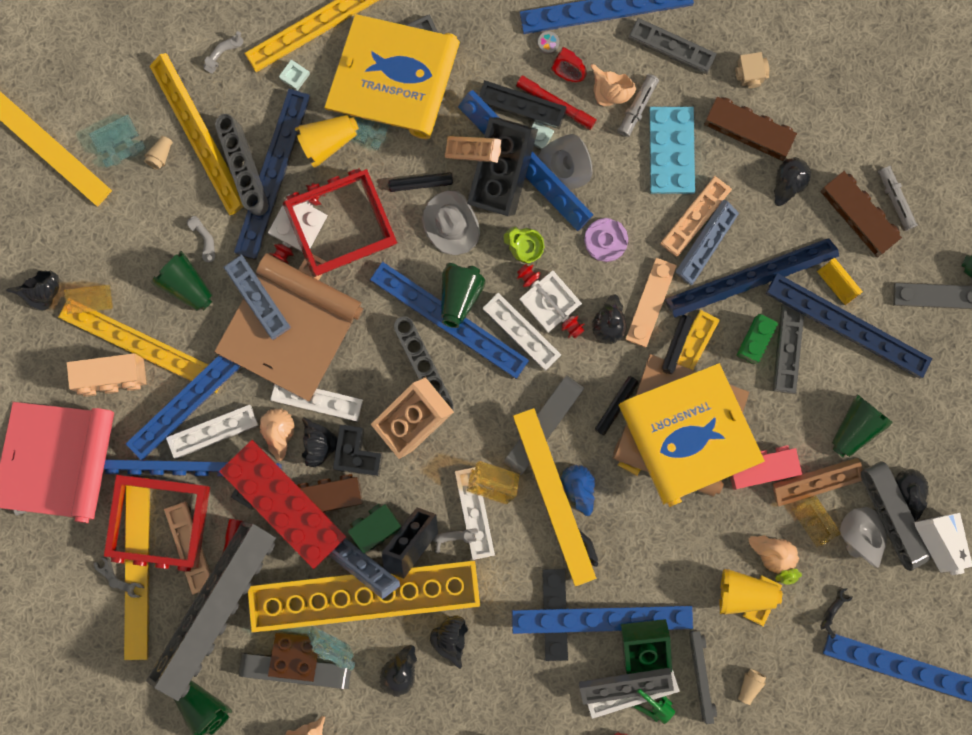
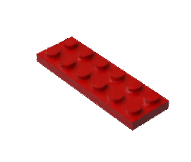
[219,440,347,569]

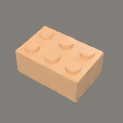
[67,353,147,397]
[371,378,454,459]

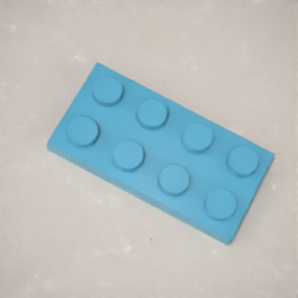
[649,107,695,194]

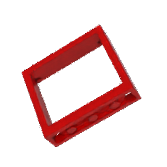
[283,168,397,278]
[104,475,210,572]

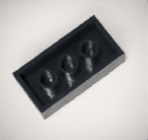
[467,117,538,216]

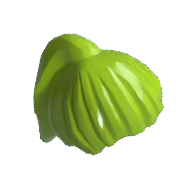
[503,226,545,264]

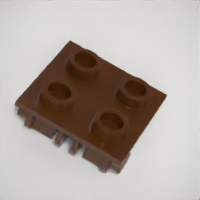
[268,633,321,682]

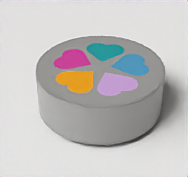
[537,31,559,54]

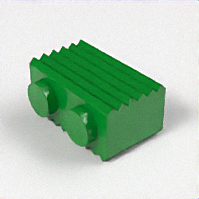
[736,314,778,364]

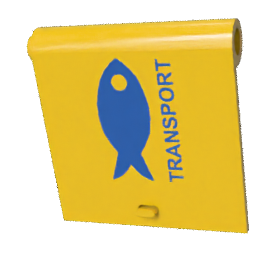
[324,14,460,139]
[619,363,765,507]

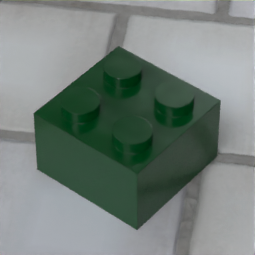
[348,504,402,554]
[621,619,672,674]

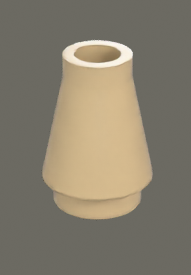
[144,136,173,170]
[738,669,766,705]

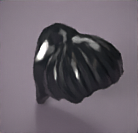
[774,157,811,206]
[6,270,59,311]
[592,294,627,344]
[301,417,338,468]
[895,469,929,522]
[430,615,468,669]
[379,645,417,697]

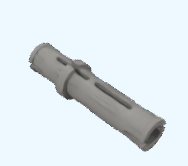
[617,74,659,137]
[878,166,918,231]

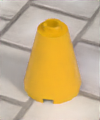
[295,115,359,168]
[719,569,783,615]

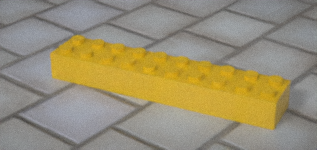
[248,561,480,632]

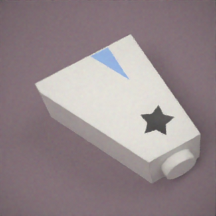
[914,513,972,575]

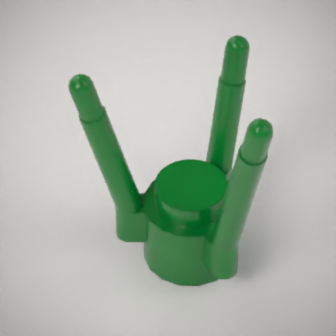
[632,689,675,724]

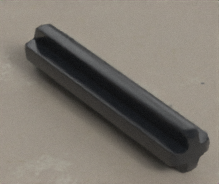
[388,172,453,192]
[661,315,693,374]
[595,376,638,436]

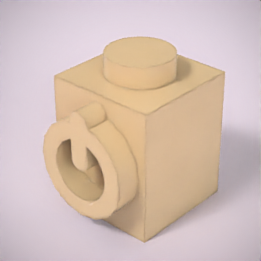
[735,52,769,88]

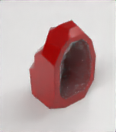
[551,47,587,82]

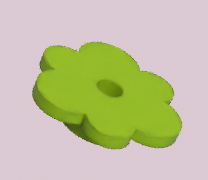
[775,569,802,585]

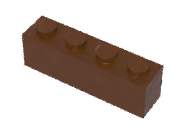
[704,97,797,161]
[820,171,902,258]
[297,474,363,512]

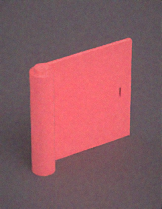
[0,402,114,523]

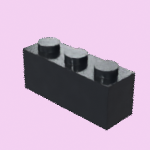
[382,507,438,579]

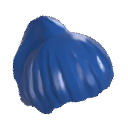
[560,464,595,516]

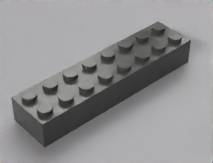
[146,521,276,701]

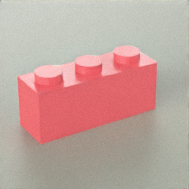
[730,445,802,490]

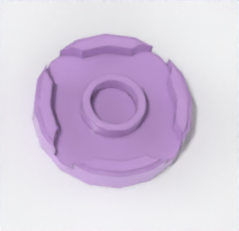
[584,218,628,262]

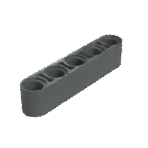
[215,114,269,216]
[394,316,454,411]
[503,375,584,476]
[861,461,931,571]
[238,653,352,689]

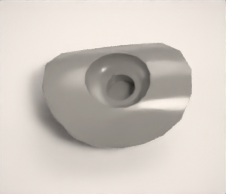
[538,134,592,190]
[422,190,480,255]
[840,507,887,568]

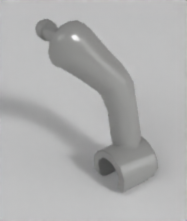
[204,31,243,74]
[187,216,215,262]
[433,528,478,553]

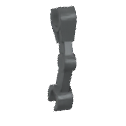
[94,557,144,598]

